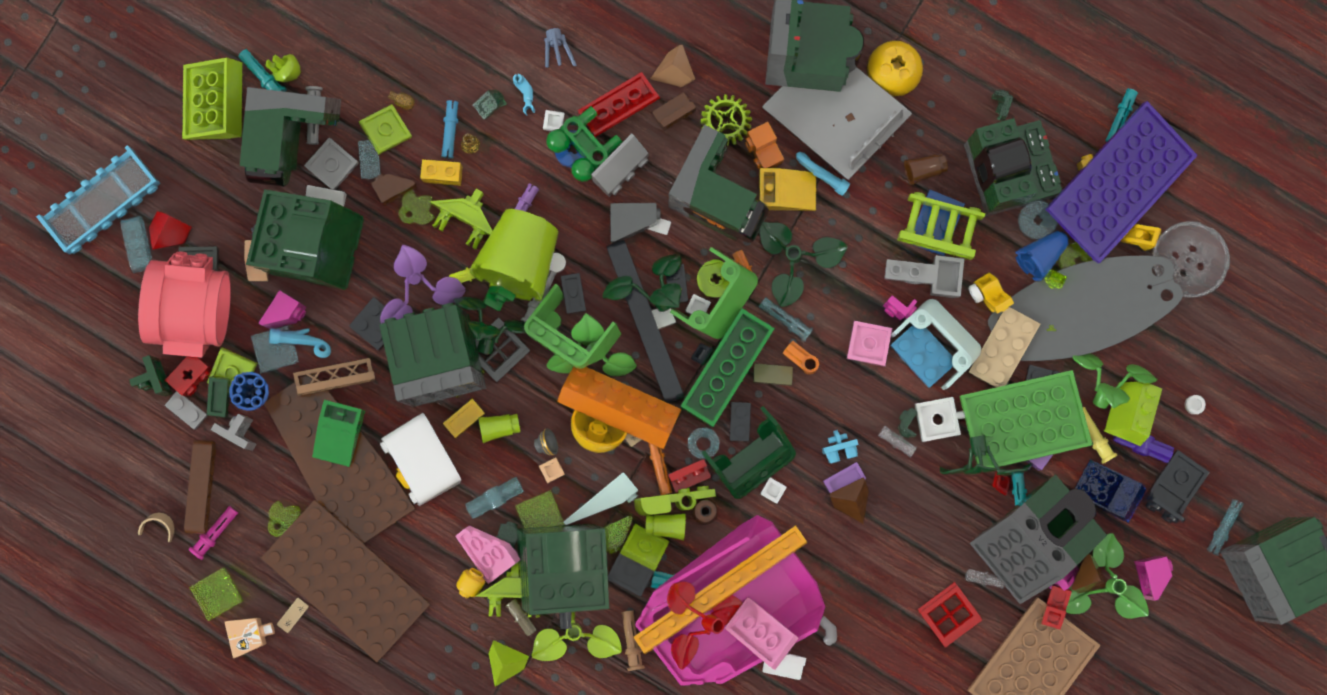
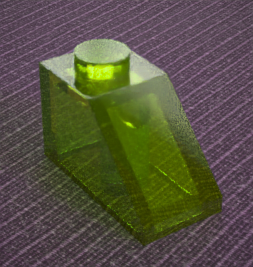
[604,515,633,554]

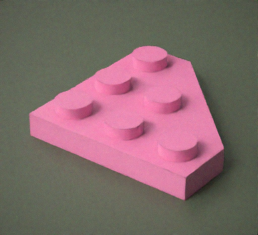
[456,526,521,584]

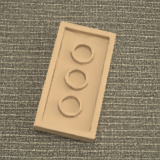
[969,307,1041,387]

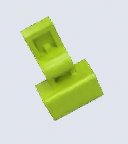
[634,486,716,516]

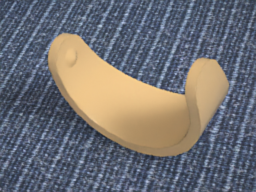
[138,513,175,542]

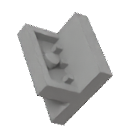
[211,414,257,451]

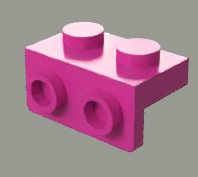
[883,295,917,320]

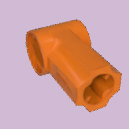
[782,341,819,374]

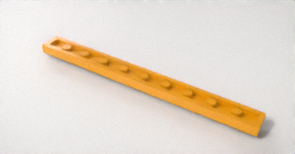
[634,526,807,654]

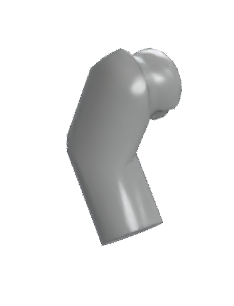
[820,616,837,646]

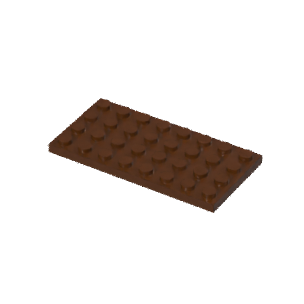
[261,500,430,662]

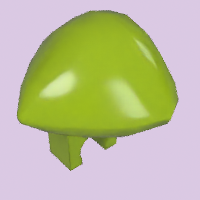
[265,54,301,82]

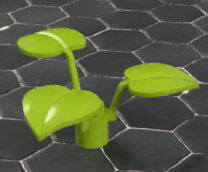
[532,612,622,661]

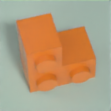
[745,122,784,170]

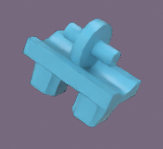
[822,430,859,463]

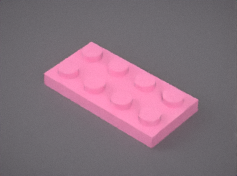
[725,597,799,670]

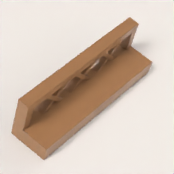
[293,358,375,396]

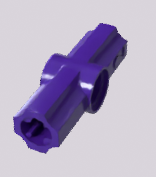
[1113,435,1174,463]

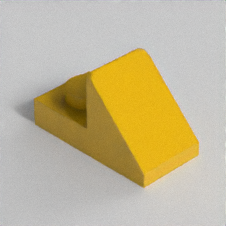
[1120,224,1161,251]

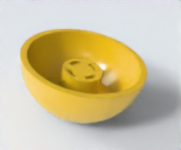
[867,41,923,96]
[571,410,627,453]

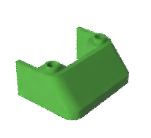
[670,247,758,339]
[524,284,621,369]

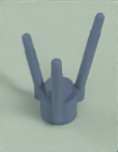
[544,28,576,68]

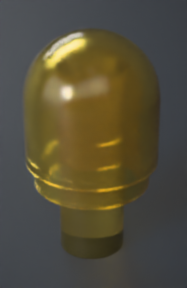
[388,91,415,110]

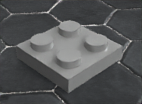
[304,137,359,190]

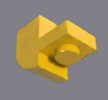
[973,272,1014,313]

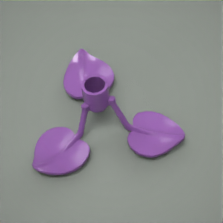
[380,245,466,324]

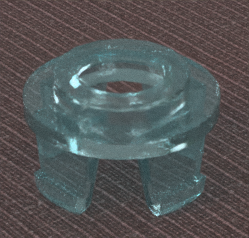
[688,427,719,459]

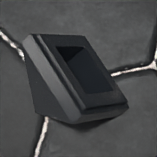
[691,343,713,365]

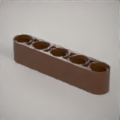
[184,440,216,534]

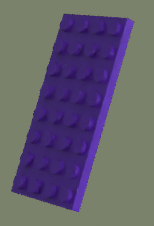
[1045,101,1198,263]

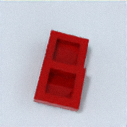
[1041,584,1072,630]

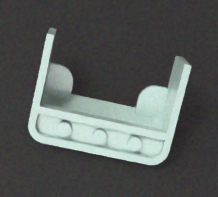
[891,299,981,390]

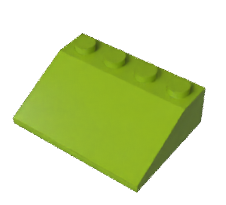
[182,58,242,140]

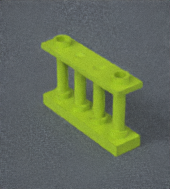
[897,192,985,260]

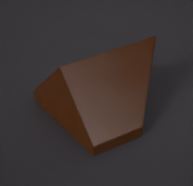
[829,477,869,524]
[1071,554,1106,593]

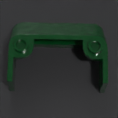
[701,406,796,499]

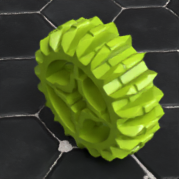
[701,94,752,146]

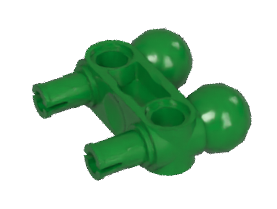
[546,106,623,182]

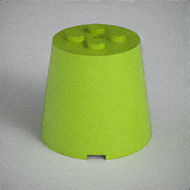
[470,209,558,301]

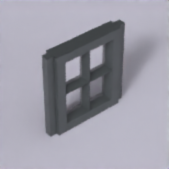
[475,318,530,382]

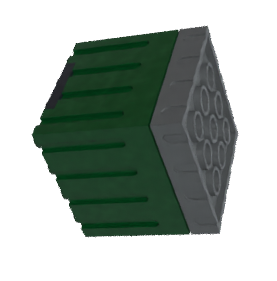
[379,303,487,407]
[1220,517,1327,625]

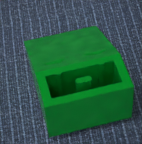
[312,400,365,467]

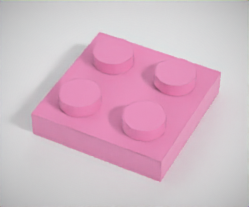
[847,321,892,366]

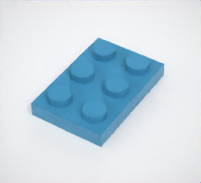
[890,325,953,388]

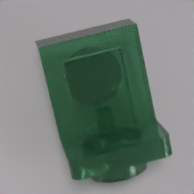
[896,408,917,439]

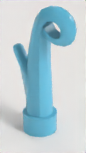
[796,152,850,196]
[269,328,331,358]

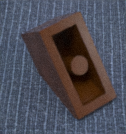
[371,174,418,206]

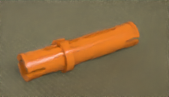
[648,442,672,495]

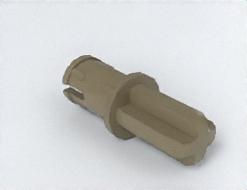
[505,599,536,636]

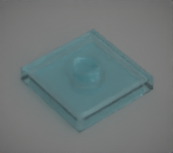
[251,325,299,373]

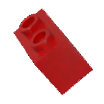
[165,356,213,397]

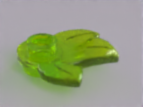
[399,190,435,225]
[268,501,300,537]

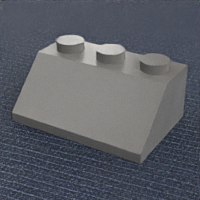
[591,133,649,197]

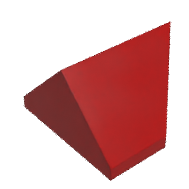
[149,211,192,250]

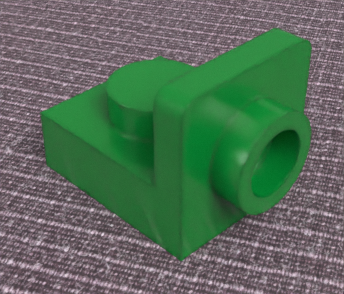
[483,286,516,311]

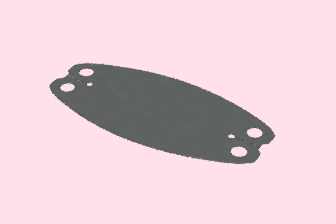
[988,256,1183,361]

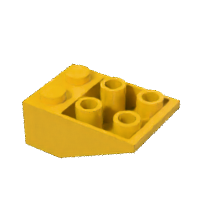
[759,168,816,211]

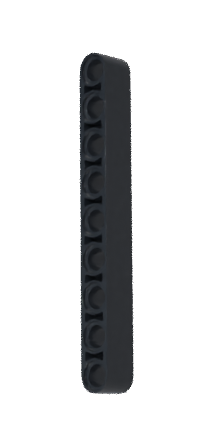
[606,240,684,403]

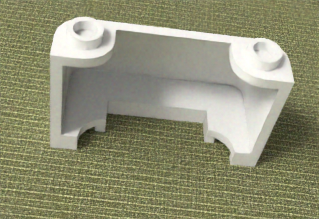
[380,413,461,506]

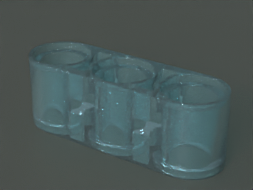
[121,216,152,273]

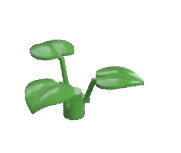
[547,313,637,376]
[1072,353,1157,409]
[1066,533,1149,619]

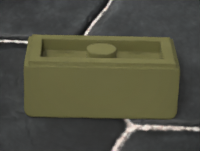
[753,364,793,386]

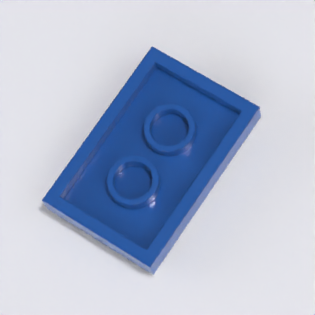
[914,190,965,256]

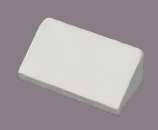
[306,185,347,206]

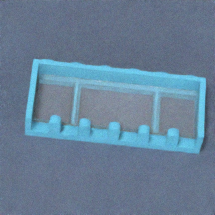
[36,145,161,254]

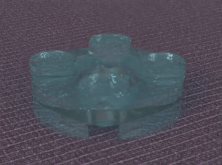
[1018,201,1058,240]

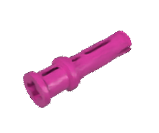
[189,506,239,560]

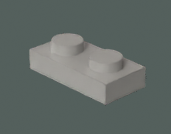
[165,391,208,430]

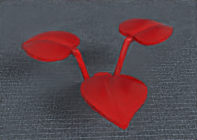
[667,581,743,670]

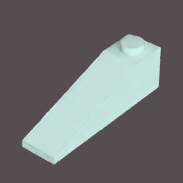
[564,472,638,525]

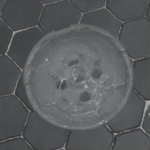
[1152,221,1230,298]

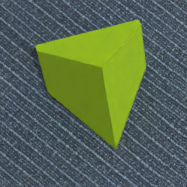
[489,641,529,686]

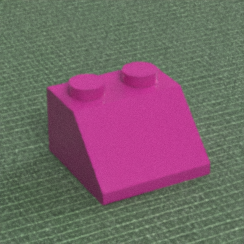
[259,290,306,329]
[1134,556,1173,601]

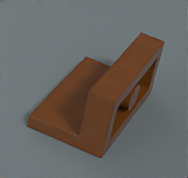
[652,92,696,131]

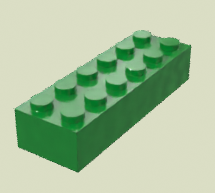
[680,308,775,428]

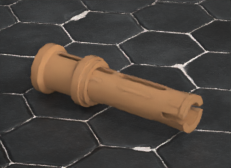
[621,610,645,671]

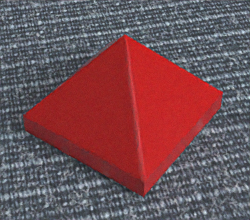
[992,471,1011,496]

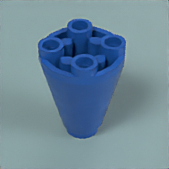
[229,372,269,411]

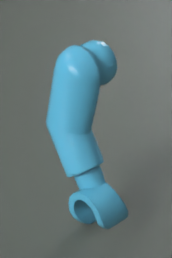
[513,74,535,116]

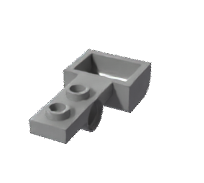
[884,255,964,298]

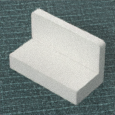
[762,653,806,680]

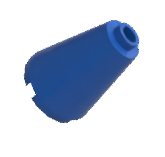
[1015,231,1069,281]

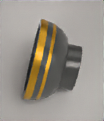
[534,428,558,455]

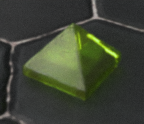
[1044,269,1067,289]

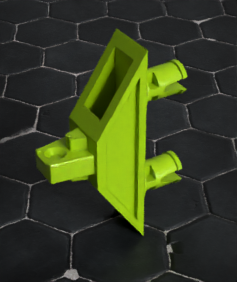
[429,189,492,249]
[475,562,540,618]

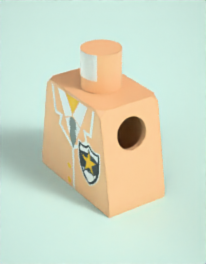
[225,618,275,658]

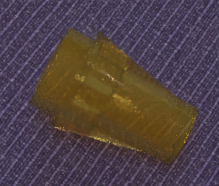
[461,134,480,153]

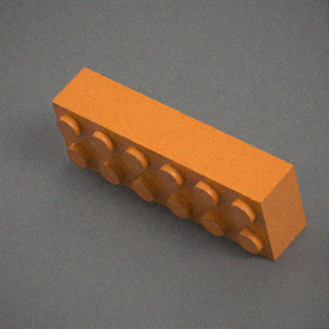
[557,366,681,449]

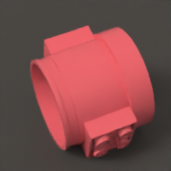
[138,252,231,358]

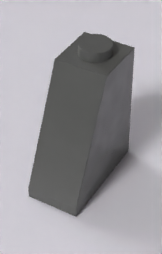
[611,203,660,244]

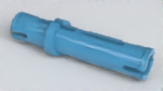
[441,100,459,159]

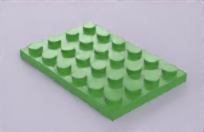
[959,370,1092,468]

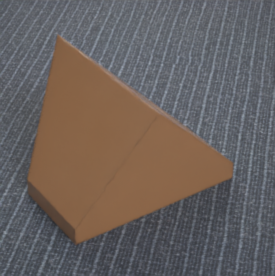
[650,45,695,87]

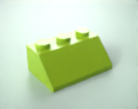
[1104,382,1162,446]

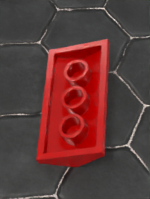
[577,72,660,137]

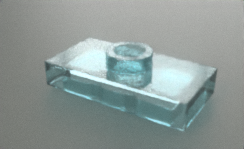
[358,140,381,179]

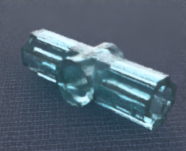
[465,477,524,519]

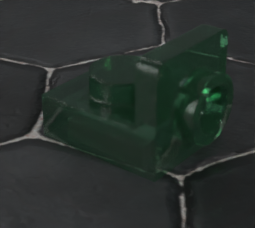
[473,89,507,119]
[991,90,1013,121]

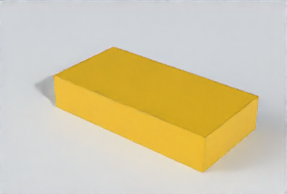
[443,399,485,438]

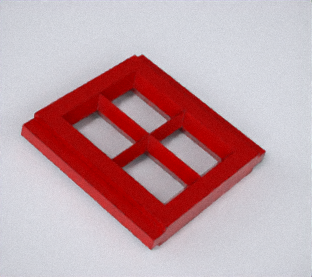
[917,582,982,648]

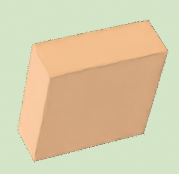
[539,457,565,483]

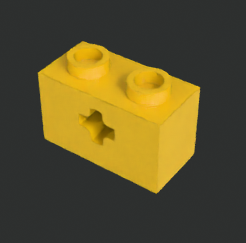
[420,160,463,186]

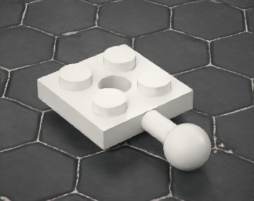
[914,397,965,442]

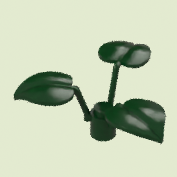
[760,222,847,307]
[603,254,682,312]
[454,297,526,354]
[940,435,1032,475]

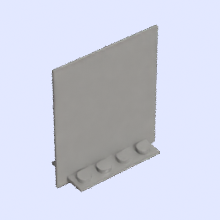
[763,59,912,180]

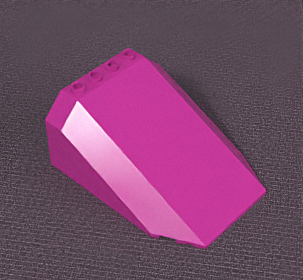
[635,515,825,685]

